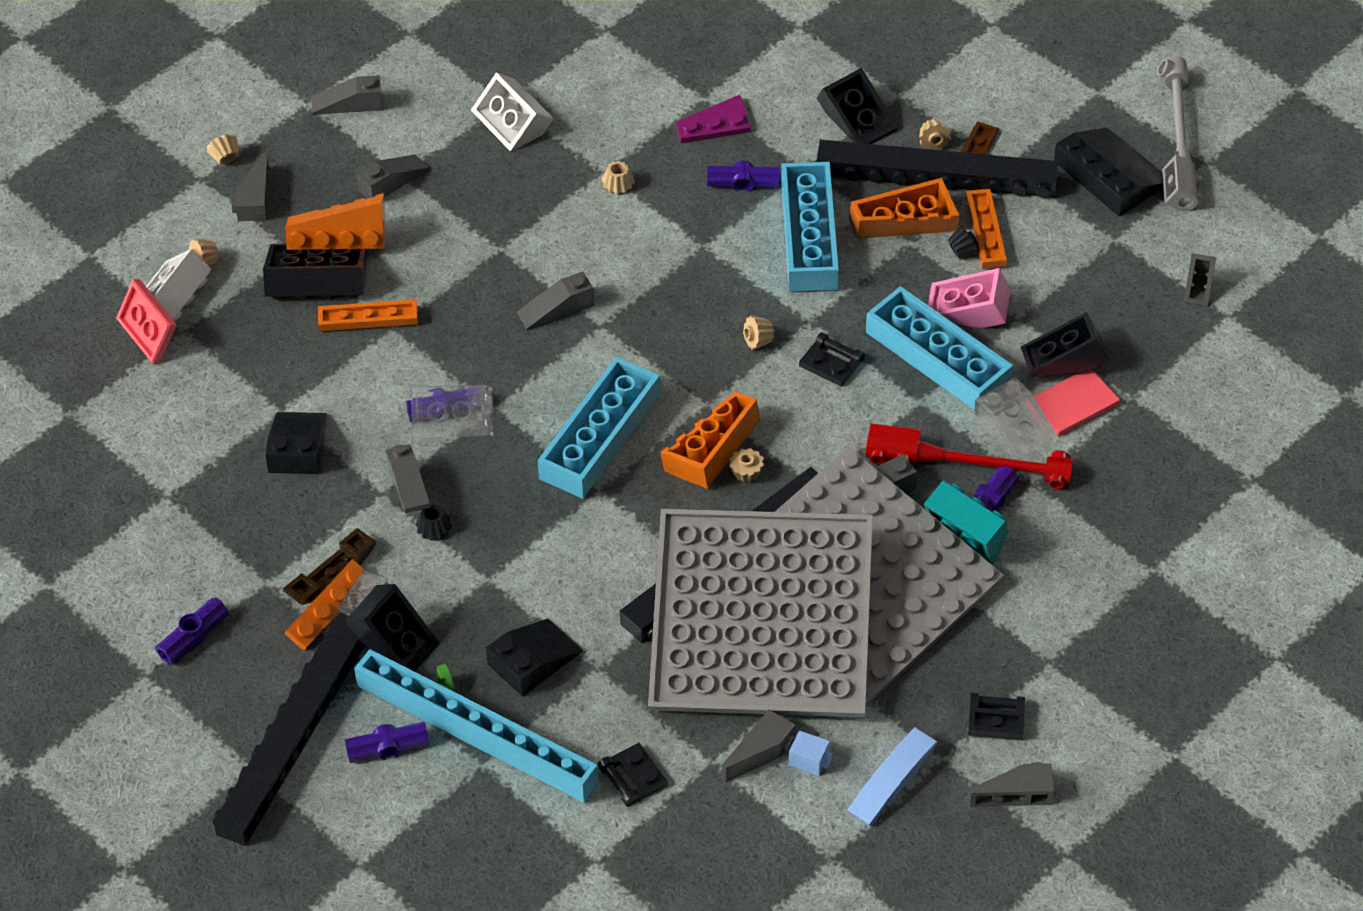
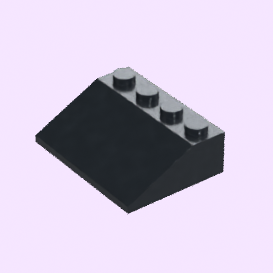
[1054,127,1164,217]
[263,243,367,299]

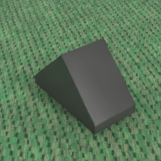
[1183,253,1216,306]

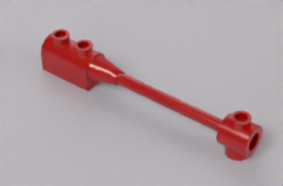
[865,423,1073,489]

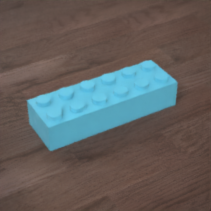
[781,162,839,291]
[866,286,1013,412]
[538,357,660,499]

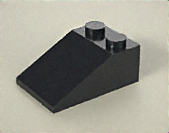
[817,67,899,144]
[1021,312,1110,377]
[265,412,327,474]
[345,584,440,672]
[486,618,583,697]

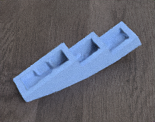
[847,727,938,826]

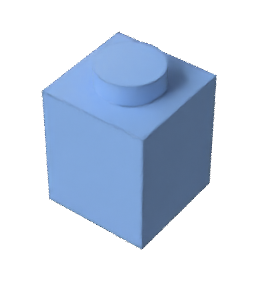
[789,731,833,776]

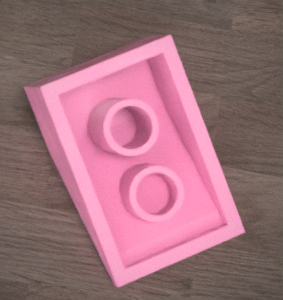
[928,268,1011,328]

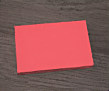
[116,279,177,364]
[1028,370,1120,437]

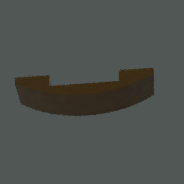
[283,528,376,605]

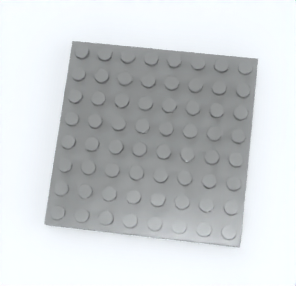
[775,447,1004,706]
[648,509,873,717]

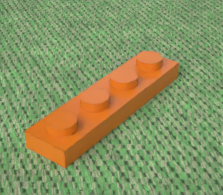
[966,189,1007,269]
[318,299,418,331]
[284,559,372,650]

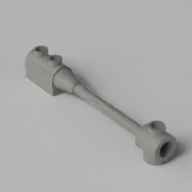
[1157,56,1203,211]

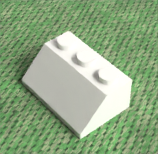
[471,72,554,152]
[146,249,212,322]

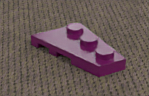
[676,94,750,143]

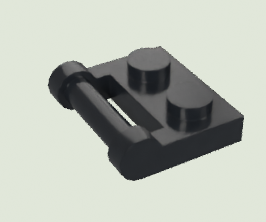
[799,332,865,387]
[968,693,1025,740]
[597,743,668,807]

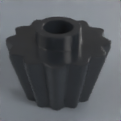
[947,225,979,259]
[416,504,451,541]

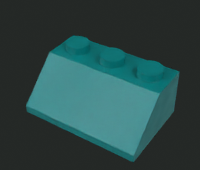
[924,481,1008,565]

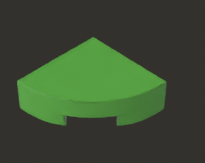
[436,664,456,693]

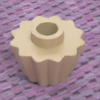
[919,119,951,150]
[207,134,239,165]
[602,161,635,194]
[189,238,219,267]
[743,315,774,350]
[729,448,764,483]

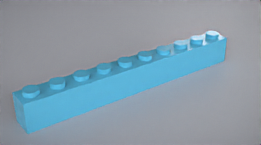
[354,649,599,803]

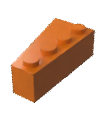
[849,178,959,238]
[285,193,386,250]
[660,391,760,489]

